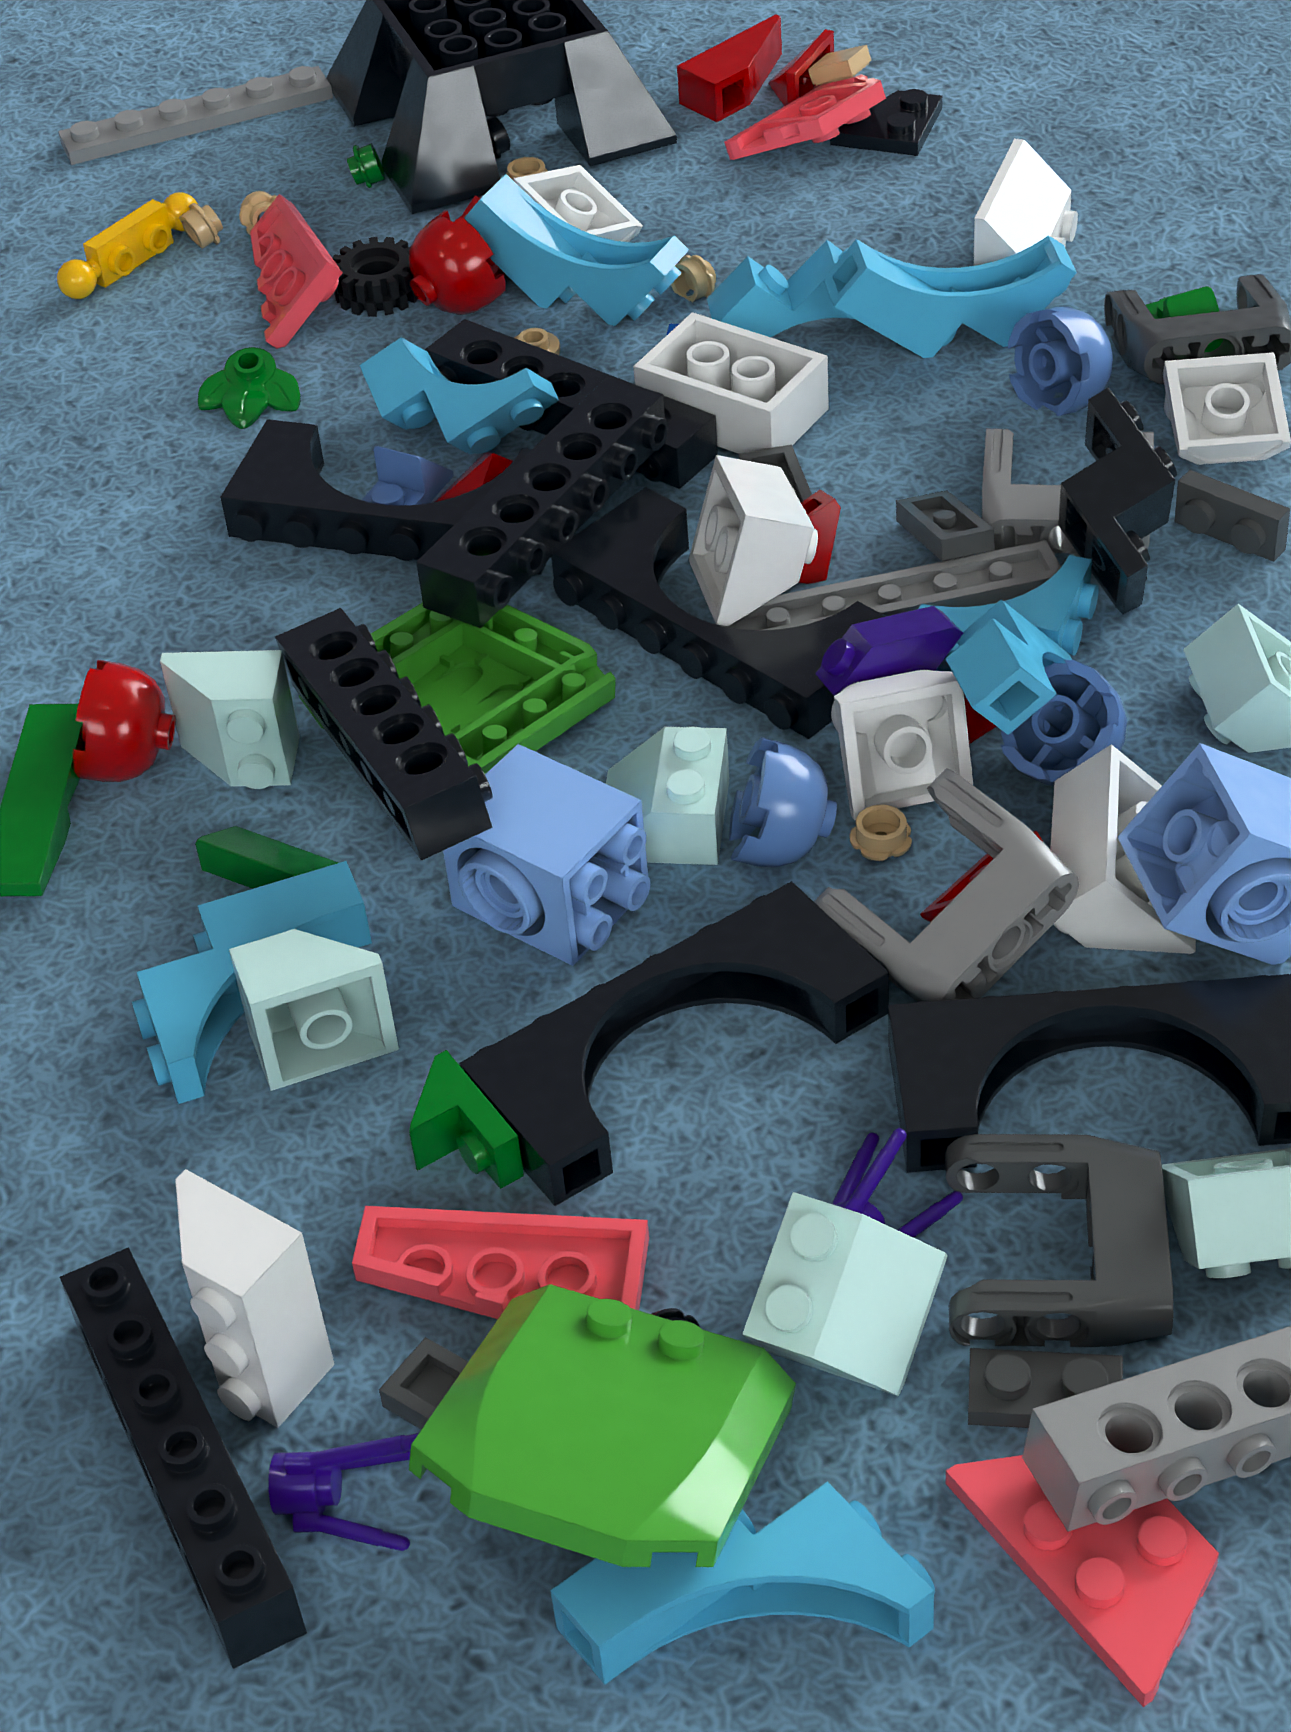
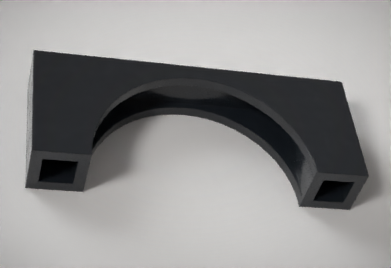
[220,419,547,575]
[551,487,886,739]
[459,881,889,1206]
[888,974,1291,1173]

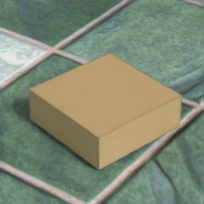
[808,45,871,86]

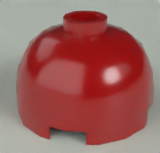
[409,210,506,315]
[73,660,176,782]

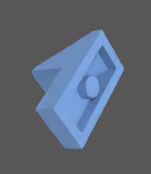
[362,446,454,505]

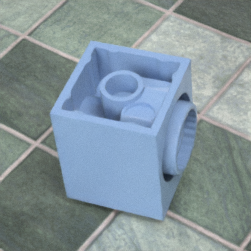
[1118,743,1291,965]
[443,744,651,966]

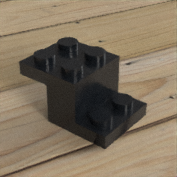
[1058,387,1177,614]

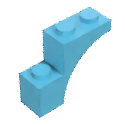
[707,240,856,337]
[359,337,559,455]
[919,555,1099,672]
[946,599,1072,735]

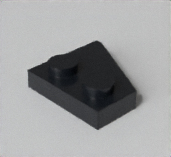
[830,89,943,156]

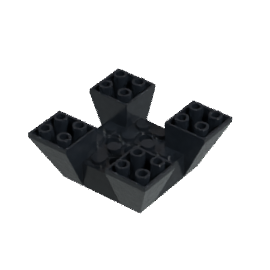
[326,0,677,214]

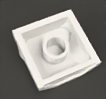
[513,165,643,242]
[1163,352,1291,465]
[831,670,973,820]

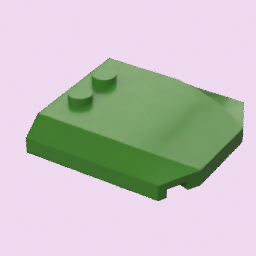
[299,602,616,774]
[409,1284,796,1567]

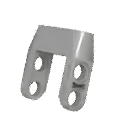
[982,428,1154,557]
[814,768,1079,1002]

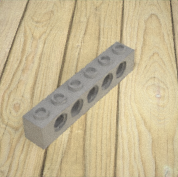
[1022,1326,1291,1532]

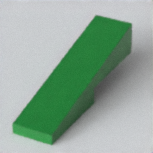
[0,703,85,897]

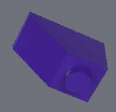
[815,606,964,696]

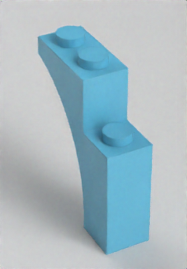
[464,174,689,326]
[824,235,1077,358]
[131,861,372,1104]
[550,1481,935,1684]

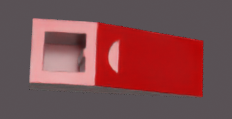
[677,14,782,122]

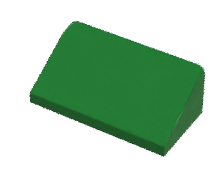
[195,826,338,889]

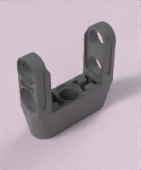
[1104,274,1291,384]
[945,1134,1173,1347]

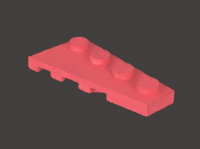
[250,194,343,349]
[352,1206,649,1319]

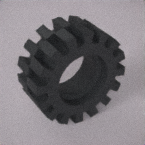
[333,237,418,317]

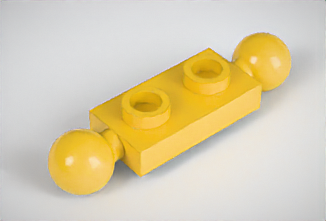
[57,192,198,299]

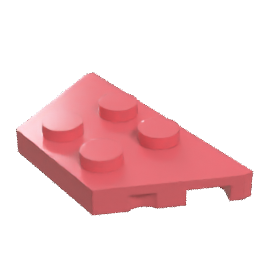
[724,74,886,160]
[946,1455,1219,1707]

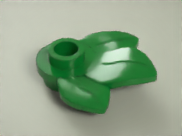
[198,347,301,429]

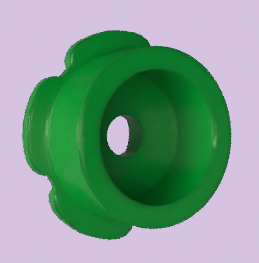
[347,143,385,188]

